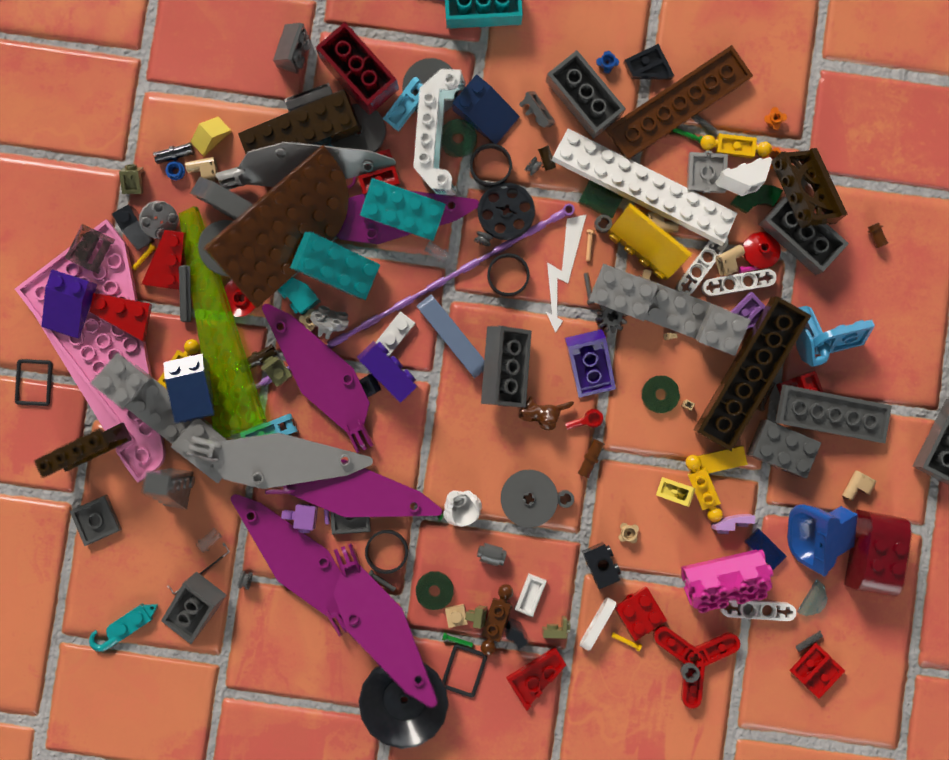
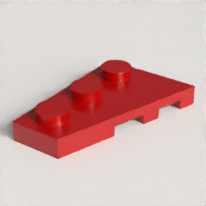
[141,230,186,290]
[89,293,152,342]
[506,646,566,711]

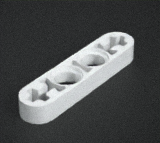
[676,238,728,295]
[701,269,777,297]
[719,599,796,621]

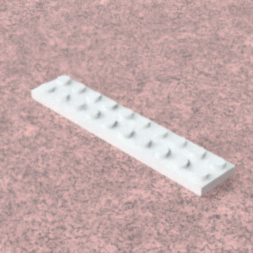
[551,129,737,246]

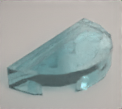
[797,579,828,616]

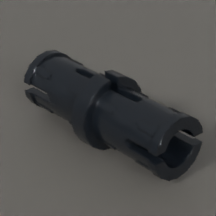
[153,143,195,164]

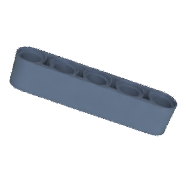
[416,294,484,379]

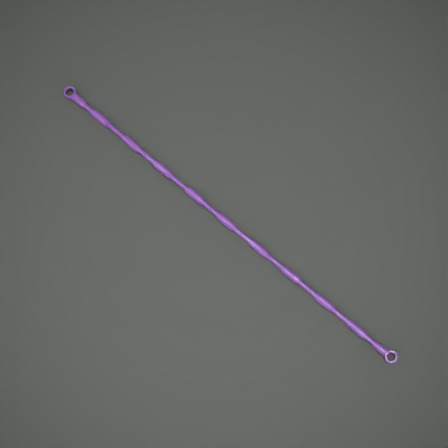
[231,204,575,403]

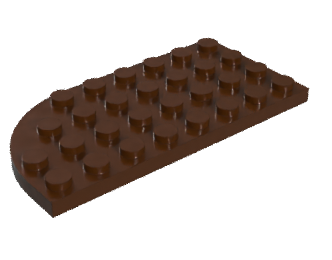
[204,145,349,308]

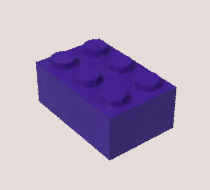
[357,341,417,403]

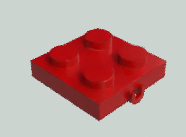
[614,586,667,641]

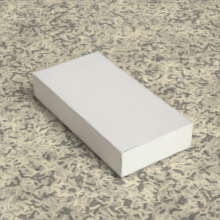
[515,573,547,617]

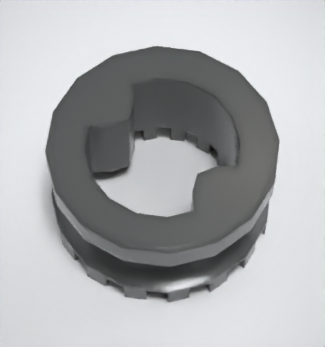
[525,157,543,176]
[594,214,612,233]
[474,231,493,246]
[558,490,574,508]
[238,571,253,590]
[680,663,700,682]

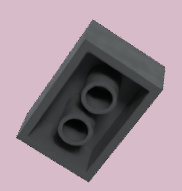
[746,420,821,479]

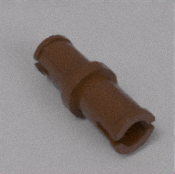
[578,439,605,479]

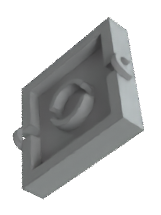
[687,151,728,194]

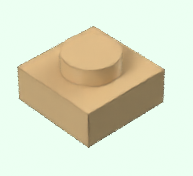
[445,604,468,628]

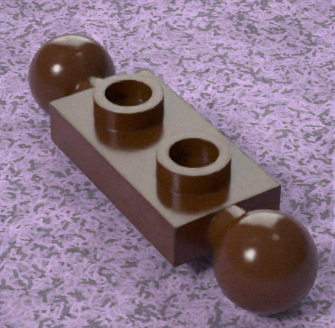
[481,584,514,656]

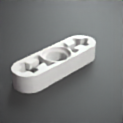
[580,597,616,651]

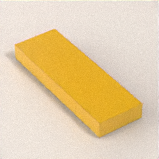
[686,446,748,473]

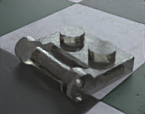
[65,224,115,274]

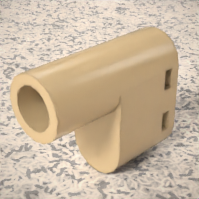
[185,157,218,181]
[646,211,679,233]
[715,245,745,276]
[842,470,877,501]

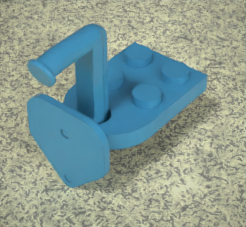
[796,306,875,367]

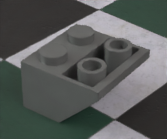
[273,23,311,74]

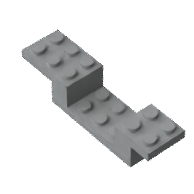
[589,263,751,356]
[90,353,227,484]

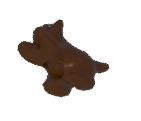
[519,396,574,431]

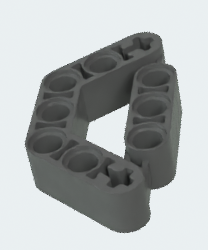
[190,177,253,220]

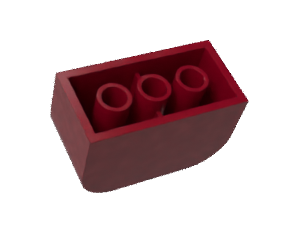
[316,22,399,115]
[844,509,912,597]

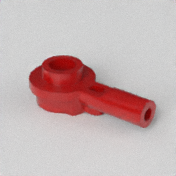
[565,409,603,430]

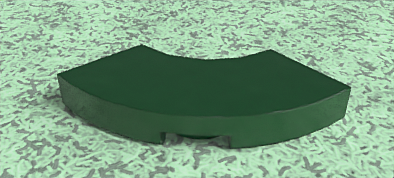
[730,185,783,214]

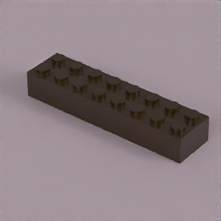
[693,296,812,451]

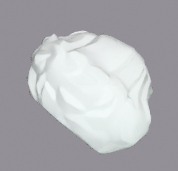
[443,491,482,527]

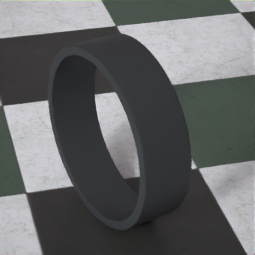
[470,143,512,187]
[487,253,529,296]
[365,530,408,574]

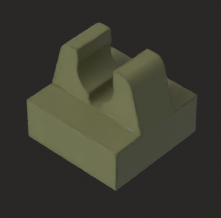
[465,605,487,629]

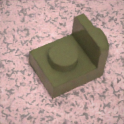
[119,164,144,194]
[261,356,293,387]
[542,616,571,639]

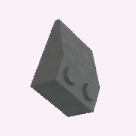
[161,572,226,644]

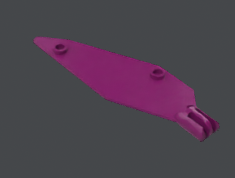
[336,190,479,244]
[262,304,374,453]
[265,459,442,517]
[231,494,347,637]
[333,543,437,707]

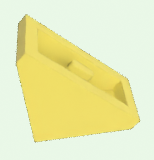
[191,117,232,156]
[656,477,696,507]

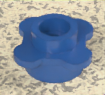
[596,51,619,74]

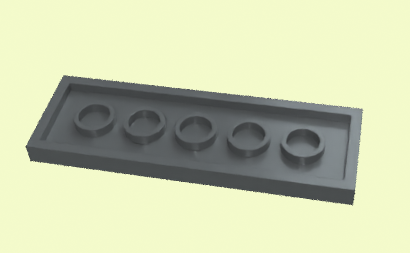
[776,385,892,443]

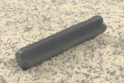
[179,265,192,322]

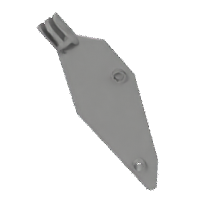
[215,142,396,190]
[186,433,373,489]

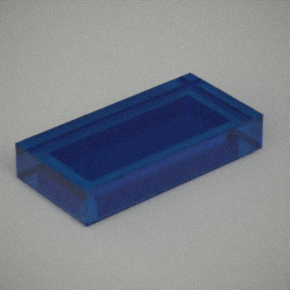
[744,528,787,570]

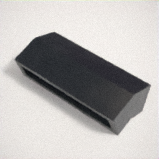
[285,83,333,112]
[505,618,529,650]

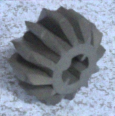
[595,305,628,333]

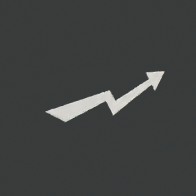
[546,215,586,333]

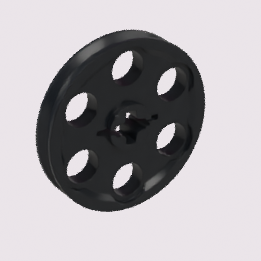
[478,183,535,240]

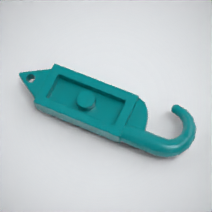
[89,603,158,652]

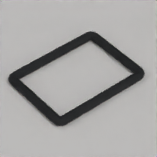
[15,359,52,406]
[442,644,487,698]

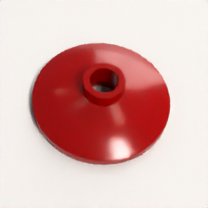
[743,232,781,269]
[221,280,256,317]

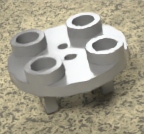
[139,201,179,240]
[310,306,349,339]

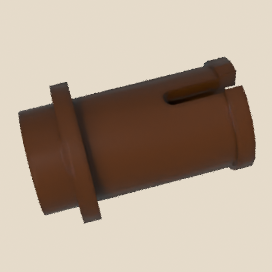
[867,223,888,248]

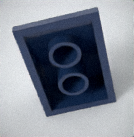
[452,74,520,144]
[163,354,215,424]

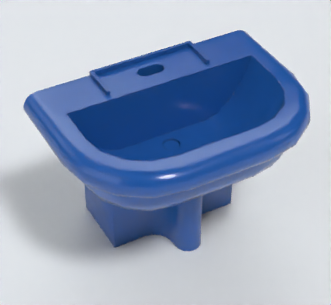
[787,504,858,577]

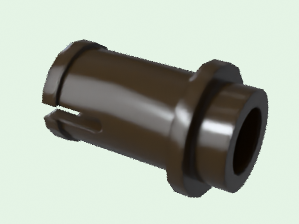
[538,145,556,171]

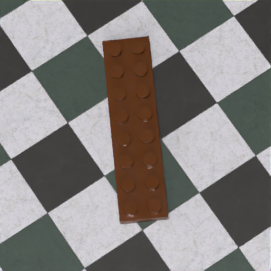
[606,45,753,160]

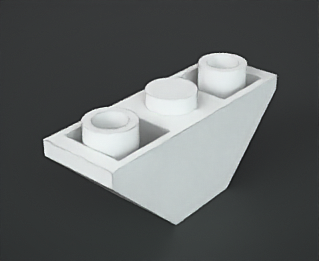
[715,157,772,196]

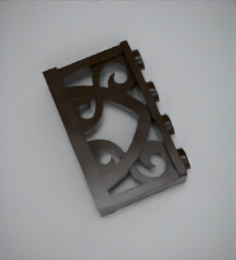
[771,148,848,228]
[34,423,132,478]

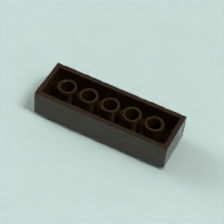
[238,89,362,154]

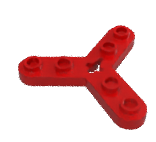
[653,626,741,709]

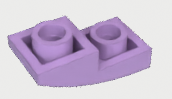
[711,514,755,534]

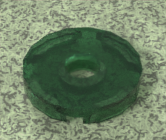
[441,119,477,158]
[641,376,680,413]
[416,571,454,610]

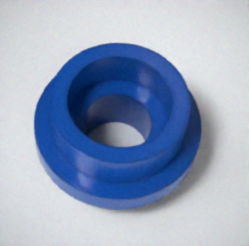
[166,161,185,180]

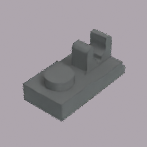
[519,92,556,128]

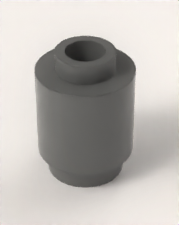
[477,543,507,566]

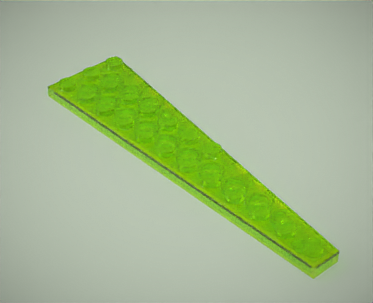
[178,206,267,438]

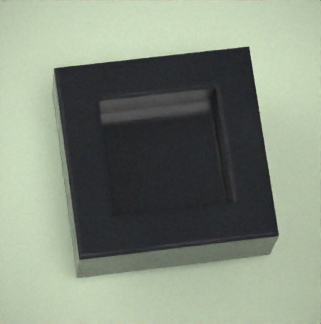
[359,373,381,398]

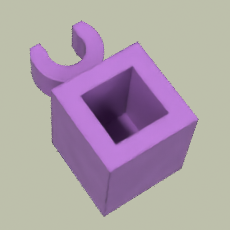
[281,503,318,533]

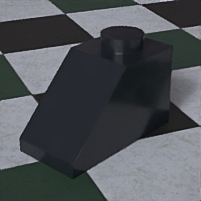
[112,204,155,251]

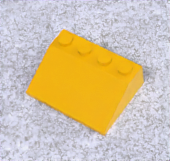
[607,203,692,280]

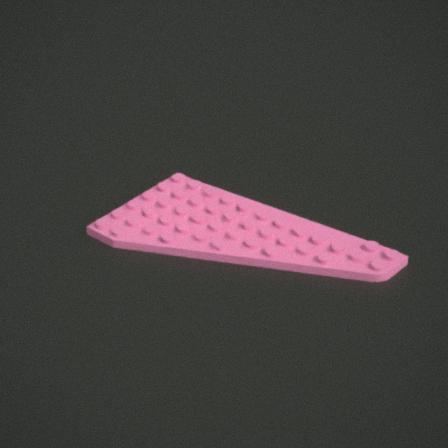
[15,219,166,483]

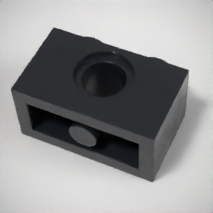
[582,542,621,589]

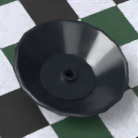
[359,662,449,749]

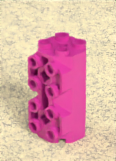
[681,550,773,613]

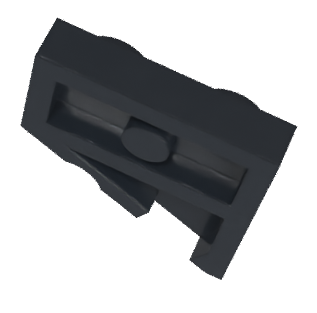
[623,44,674,80]

